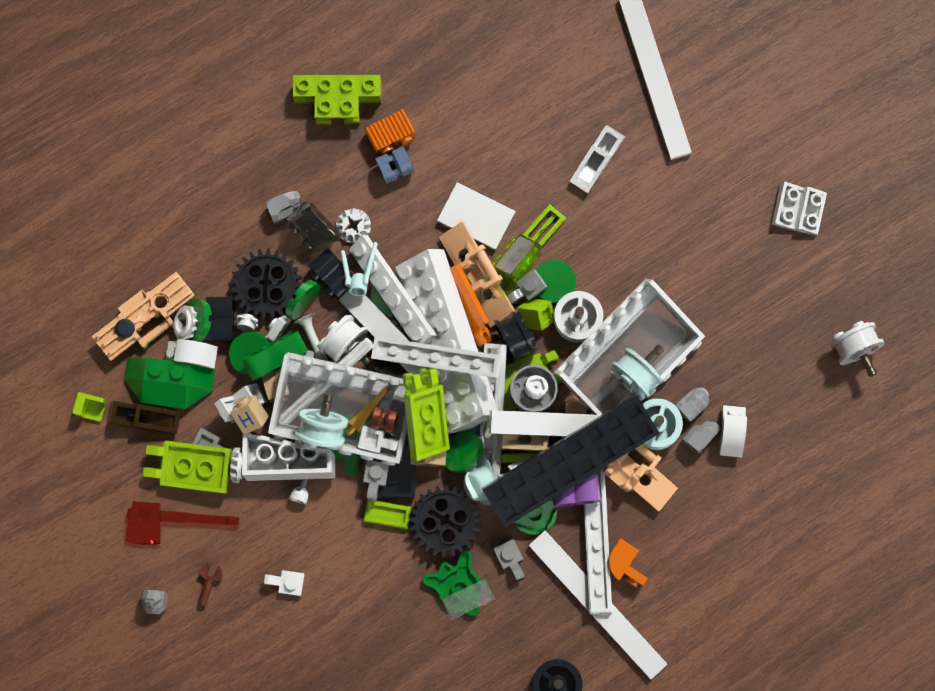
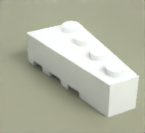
[242,433,335,481]

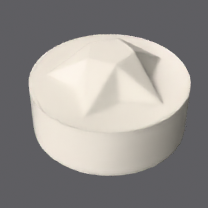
[524,375,548,399]

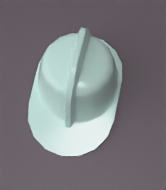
[464,454,495,506]

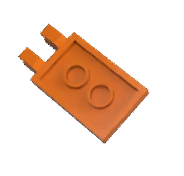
[450,264,493,347]

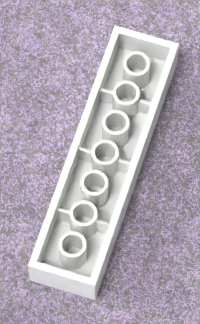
[396,249,498,432]

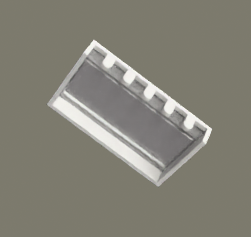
[553,279,705,415]
[268,352,408,465]

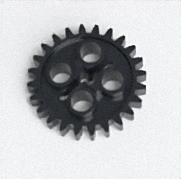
[230,248,302,320]
[409,485,482,558]

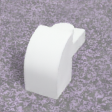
[165,339,218,369]
[214,383,268,424]
[720,405,747,458]

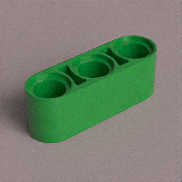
[242,330,307,380]

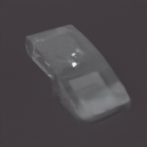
[442,579,495,620]

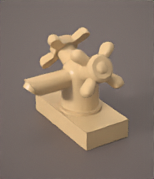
[501,434,548,453]

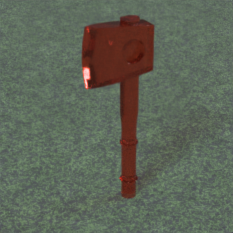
[125,501,240,545]

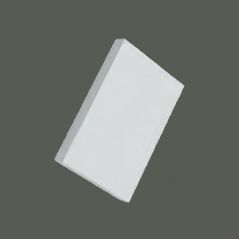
[437,183,516,251]

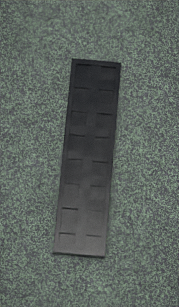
[481,394,660,528]

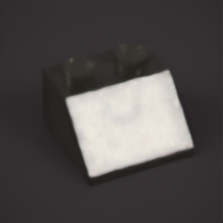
[285,201,342,252]

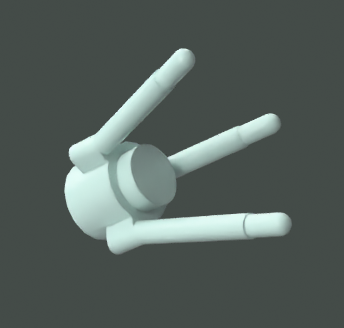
[341,242,378,296]

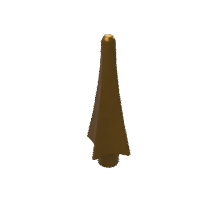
[345,386,389,436]

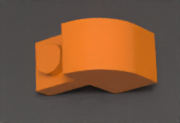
[609,538,648,587]

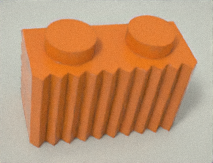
[364,109,416,155]

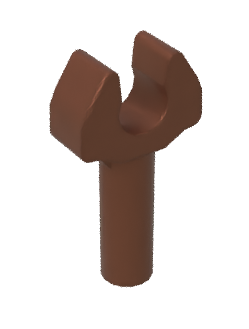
[198,563,223,606]

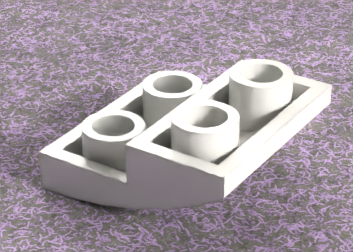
[772,181,827,235]

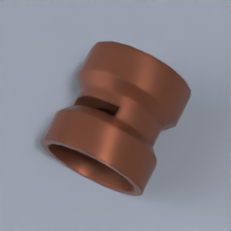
[371,406,398,433]

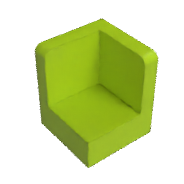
[517,298,554,331]
[72,392,108,422]

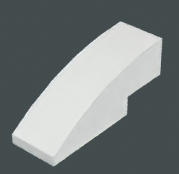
[569,125,626,193]

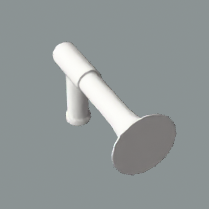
[294,313,329,362]

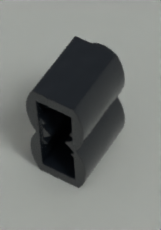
[308,248,354,299]
[205,296,235,343]

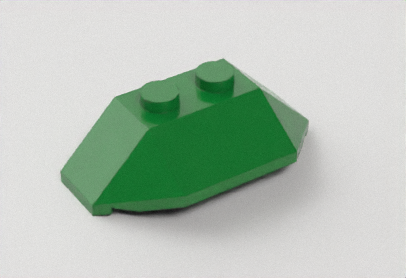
[124,358,216,410]

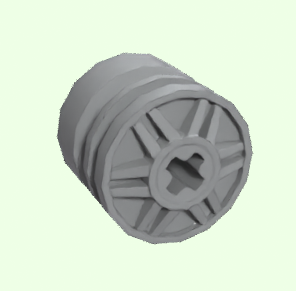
[509,365,558,413]

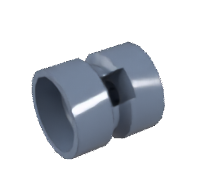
[375,146,414,184]

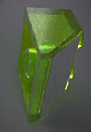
[492,234,541,288]

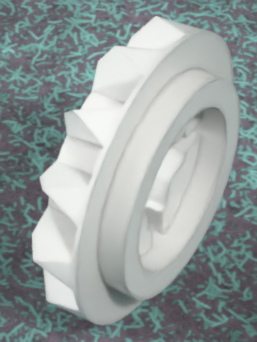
[336,208,371,243]
[174,305,198,340]
[230,447,243,483]

